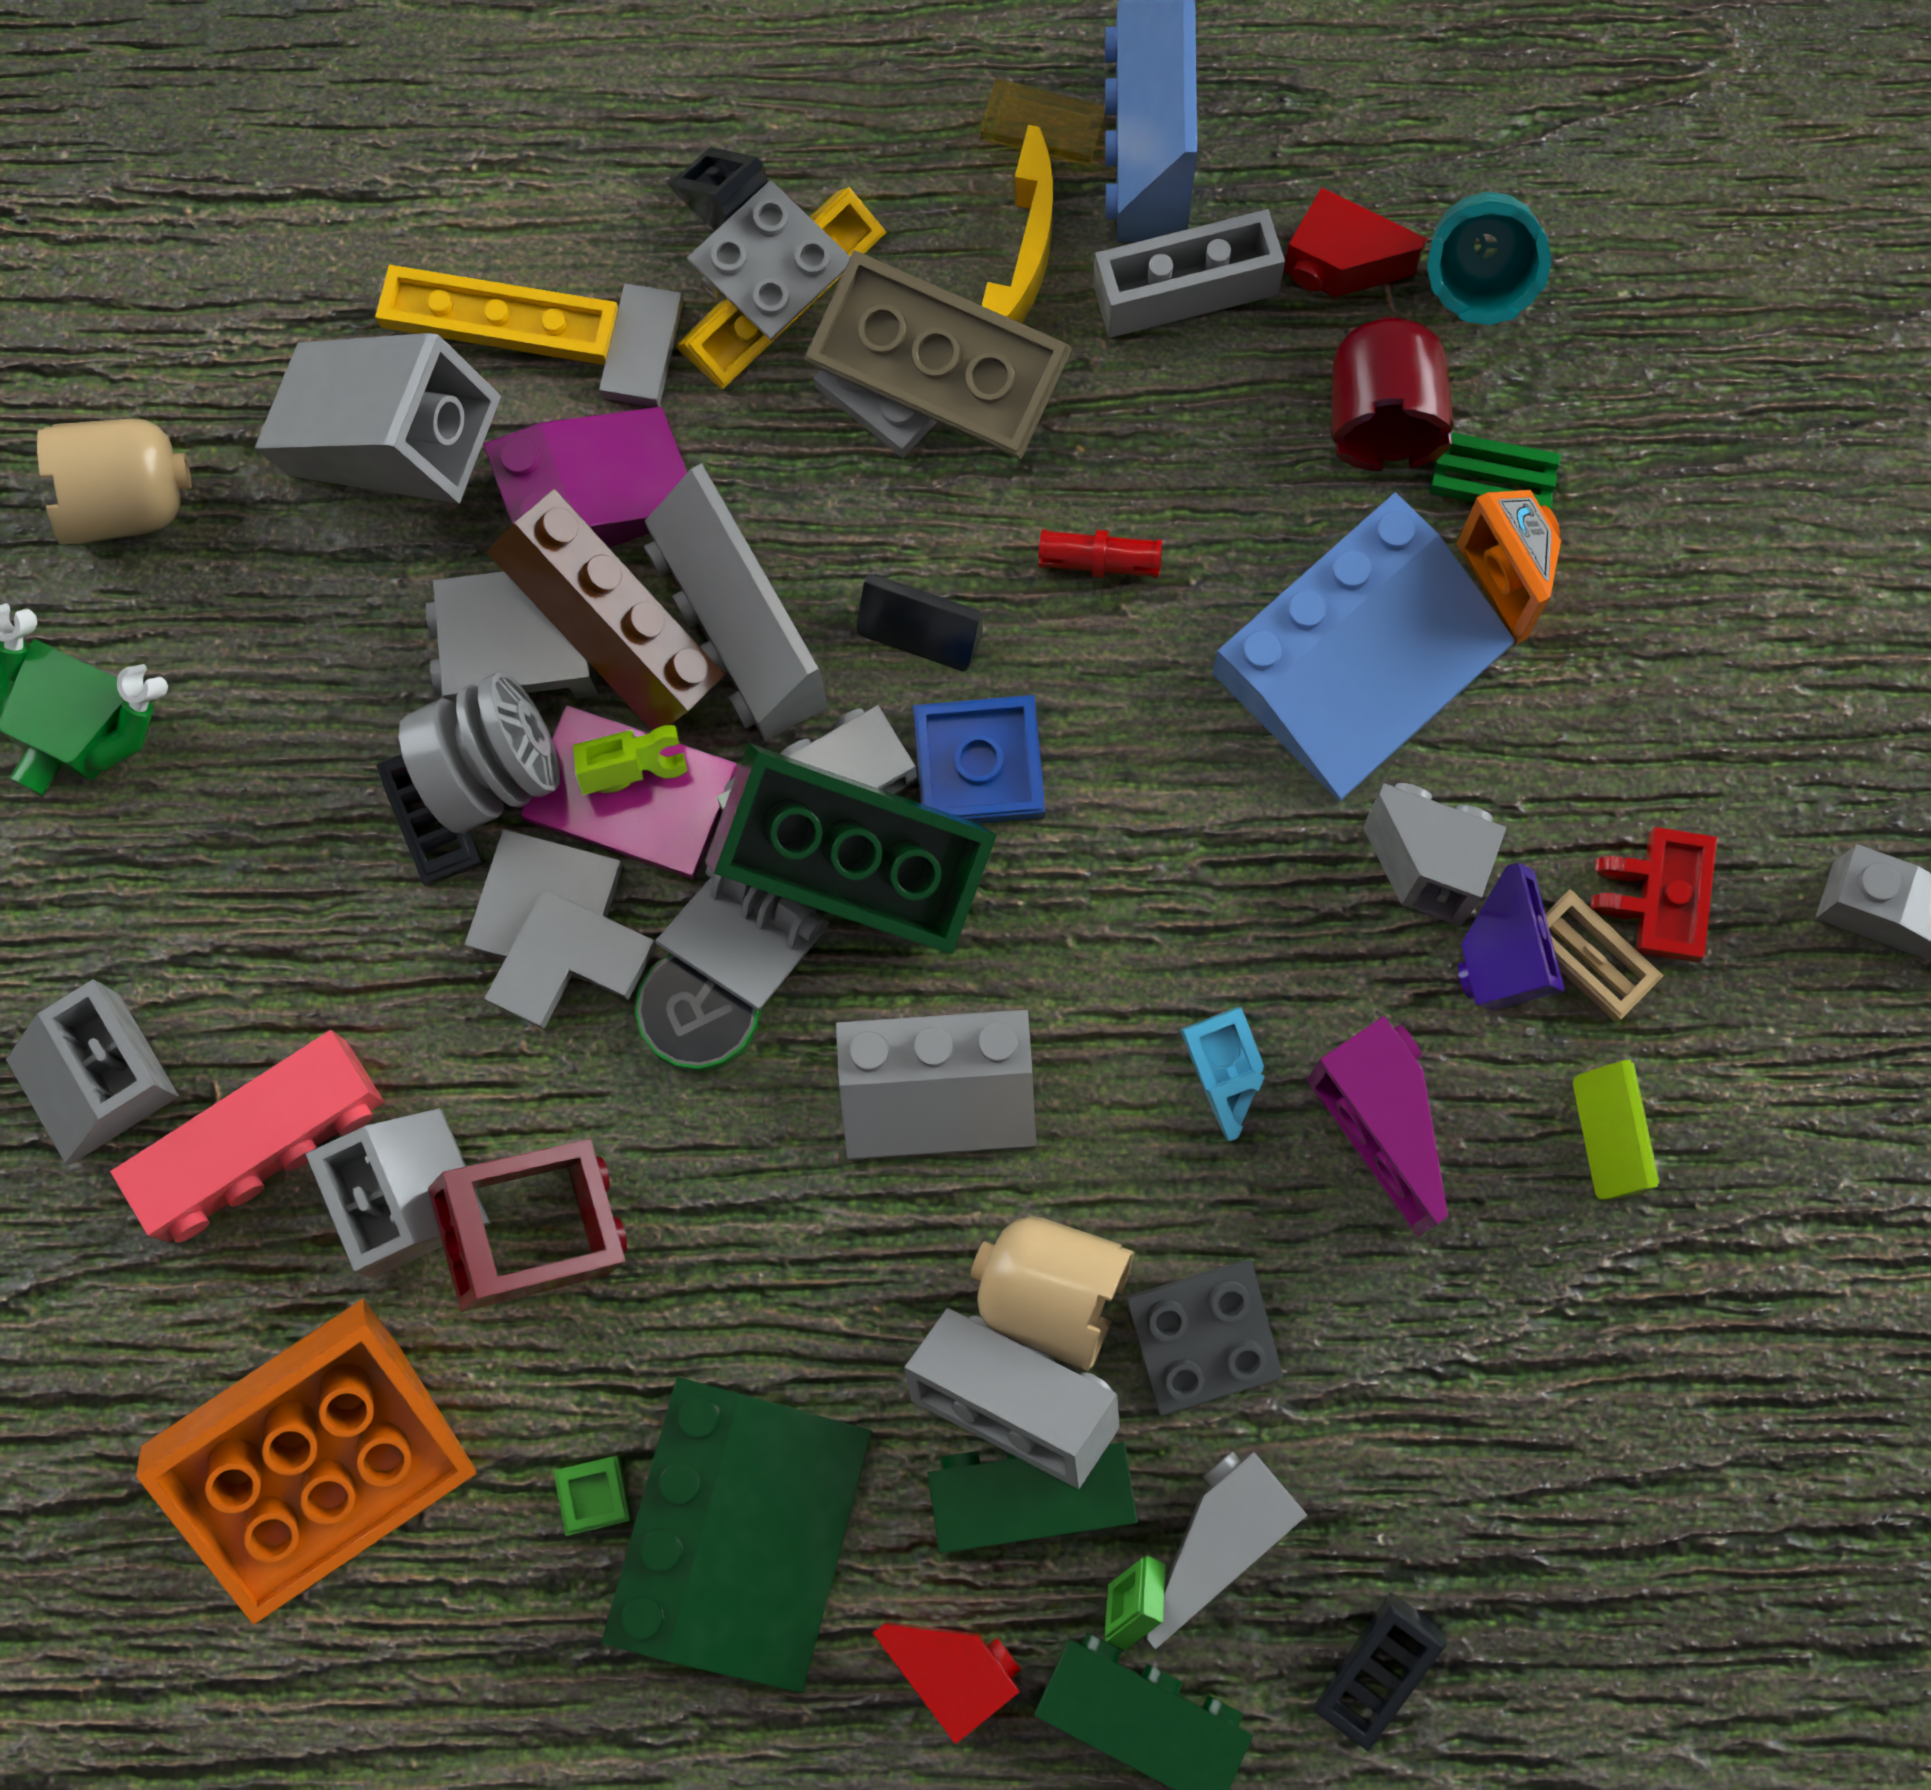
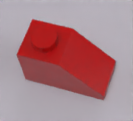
[1283,187,1428,297]
[873,1622,1022,1744]

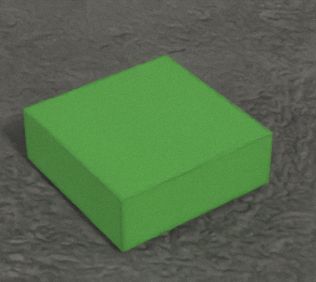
[553,1456,633,1536]
[1105,1555,1166,1651]

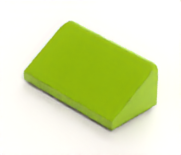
[1572,1059,1660,1201]

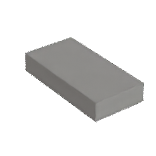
[599,283,684,407]

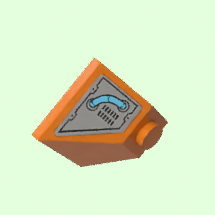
[1456,490,1561,645]

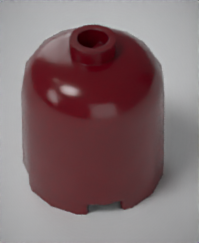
[1331,316,1454,471]

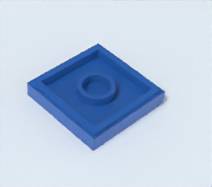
[913,695,1045,823]

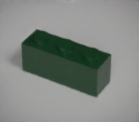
[927,1442,1138,1553]
[1033,1632,1254,1790]

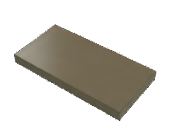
[804,250,1072,459]

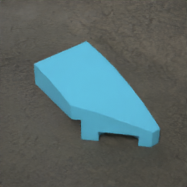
[1179,1007,1265,1141]

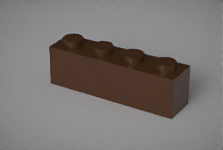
[486,489,725,731]

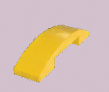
[981,125,1053,324]

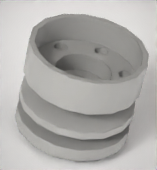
[398,671,560,834]

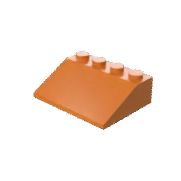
[136,1298,476,1625]

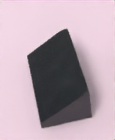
[857,573,983,671]

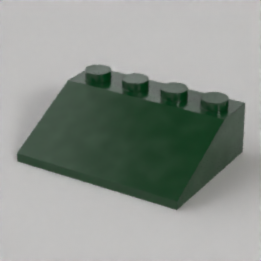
[601,1377,873,1693]

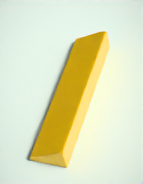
[675,187,887,389]

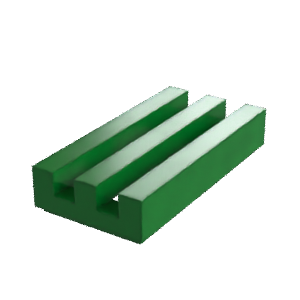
[1429,432,1561,510]

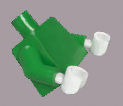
[0,603,168,797]

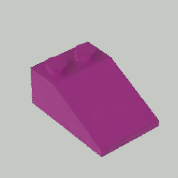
[483,407,687,548]
[1306,1015,1448,1238]

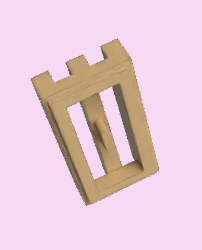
[1545,889,1664,1023]

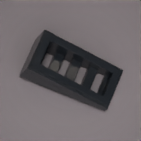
[376,754,483,887]
[1313,1592,1447,1751]

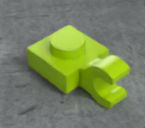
[573,725,687,795]

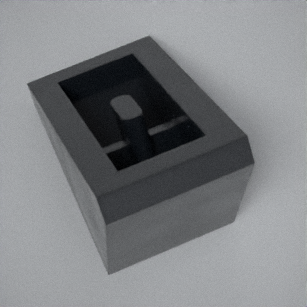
[669,147,767,231]

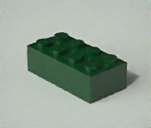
[705,743,997,954]

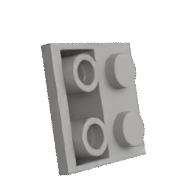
[1363,783,1507,927]
[6,979,179,1165]
[306,1108,491,1279]

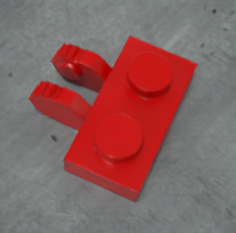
[1591,827,1717,963]

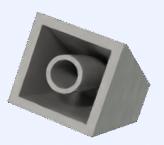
[255,333,501,504]

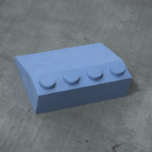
[1105,0,1197,242]
[1212,492,1515,802]

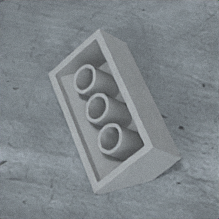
[644,463,829,741]

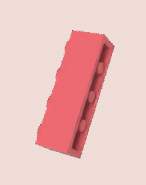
[110,1030,385,1243]

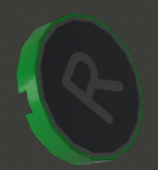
[635,953,762,1072]

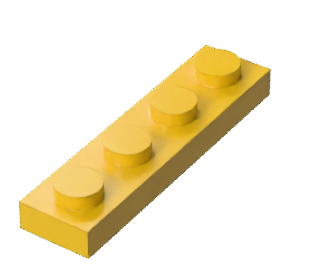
[375,265,618,365]

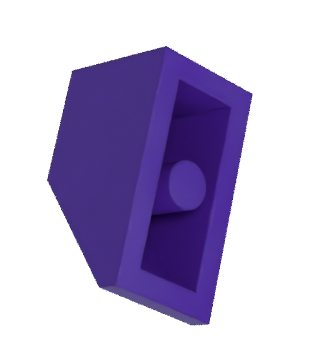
[1458,862,1565,1011]

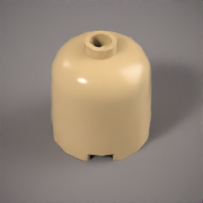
[37,419,192,545]
[970,1216,1134,1372]

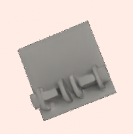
[687,180,850,340]
[655,867,830,1011]

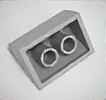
[836,1010,1037,1160]

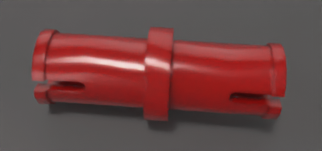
[1038,529,1163,579]

